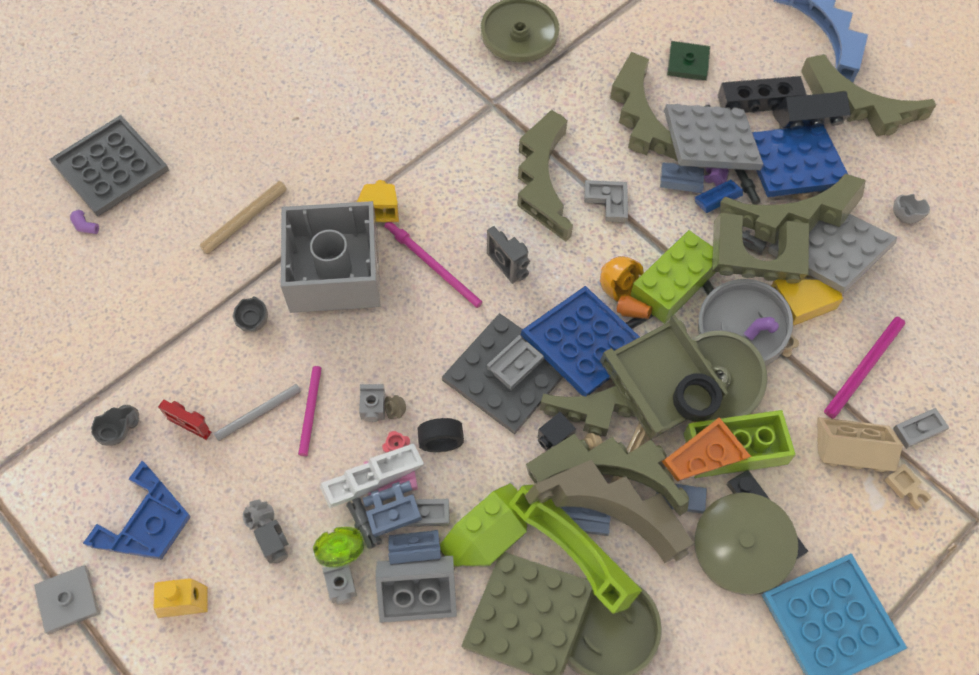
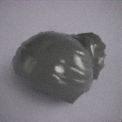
[91,405,139,446]

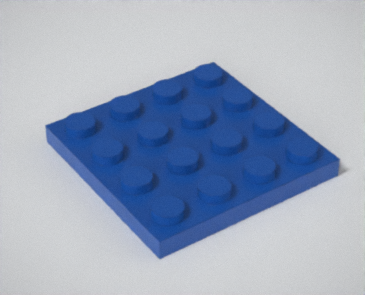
[752,125,848,197]
[520,286,640,397]

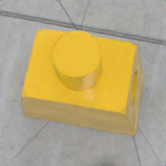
[357,180,399,222]
[154,578,208,618]

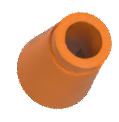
[617,295,652,319]

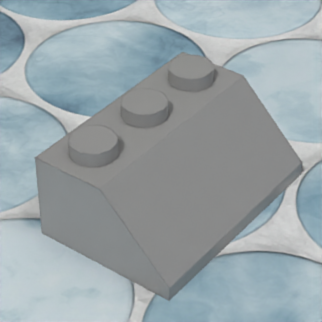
[375,556,457,623]

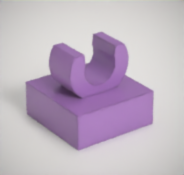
[704,167,729,186]

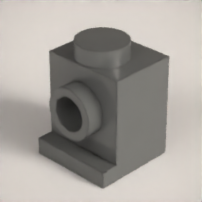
[253,520,289,564]

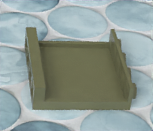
[600,315,728,440]

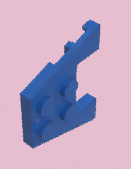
[83,461,191,560]

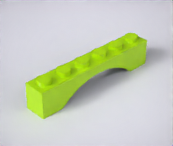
[509,484,642,614]

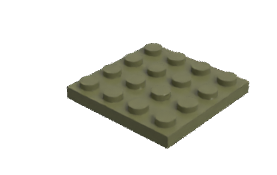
[461,552,594,675]

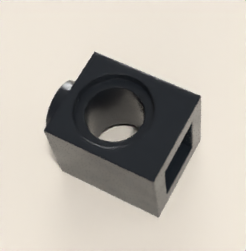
[537,412,576,450]

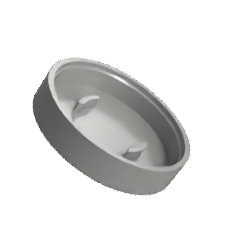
[698,279,793,366]

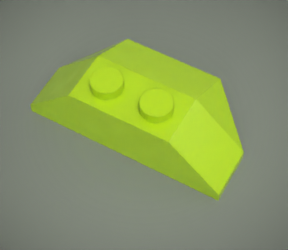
[440,483,527,567]

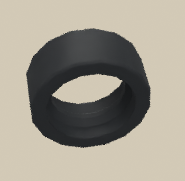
[673,373,722,422]
[417,418,464,452]

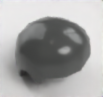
[233,296,268,332]

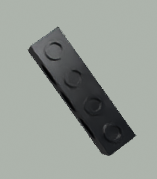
[718,76,807,113]

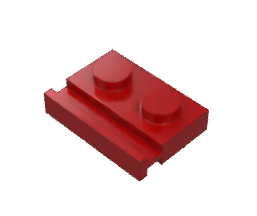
[158,399,212,440]

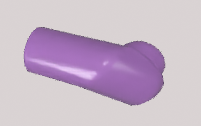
[70,210,99,234]
[744,317,779,340]

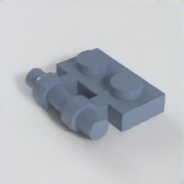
[362,481,422,537]

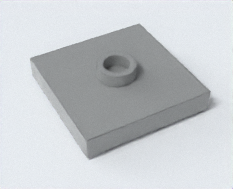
[34,565,99,635]

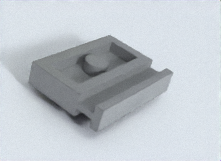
[487,335,544,390]

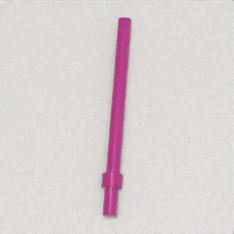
[384,222,483,308]

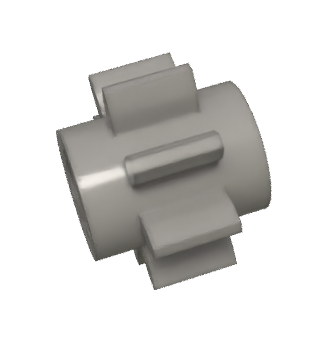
[243,499,274,530]

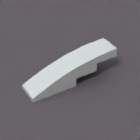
[320,443,424,509]

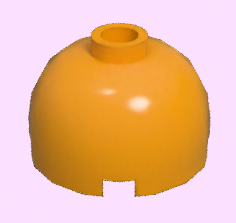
[600,256,644,302]

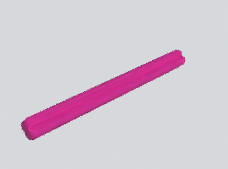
[824,316,905,419]

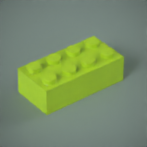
[630,230,716,324]
[683,410,796,478]

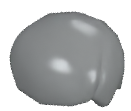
[893,194,930,224]

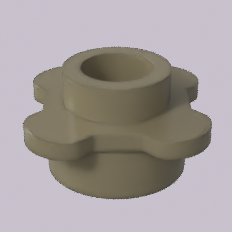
[385,395,406,419]

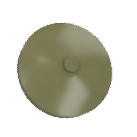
[481,0,559,62]
[692,331,768,421]
[694,493,798,595]

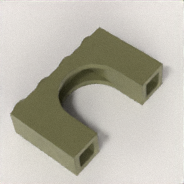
[712,213,809,283]

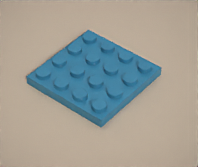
[762,553,907,675]

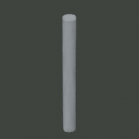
[214,384,301,441]

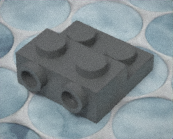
[487,226,530,284]

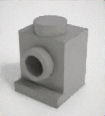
[359,384,386,422]
[322,563,357,604]

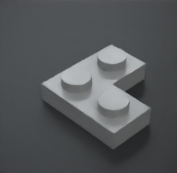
[584,180,628,222]

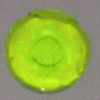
[313,527,364,567]

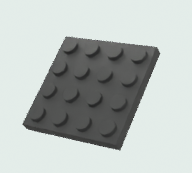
[49,115,169,217]
[442,313,563,435]

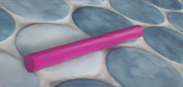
[298,366,322,456]

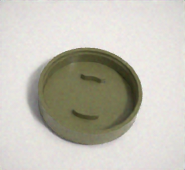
[567,578,661,675]

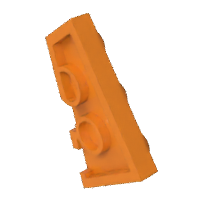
[662,417,751,482]

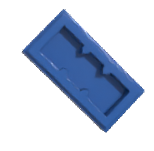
[695,179,743,213]

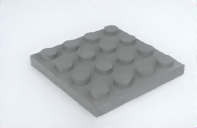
[664,104,763,170]
[768,214,897,294]

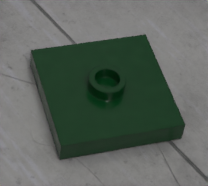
[667,41,710,81]

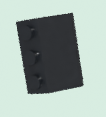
[773,91,851,130]

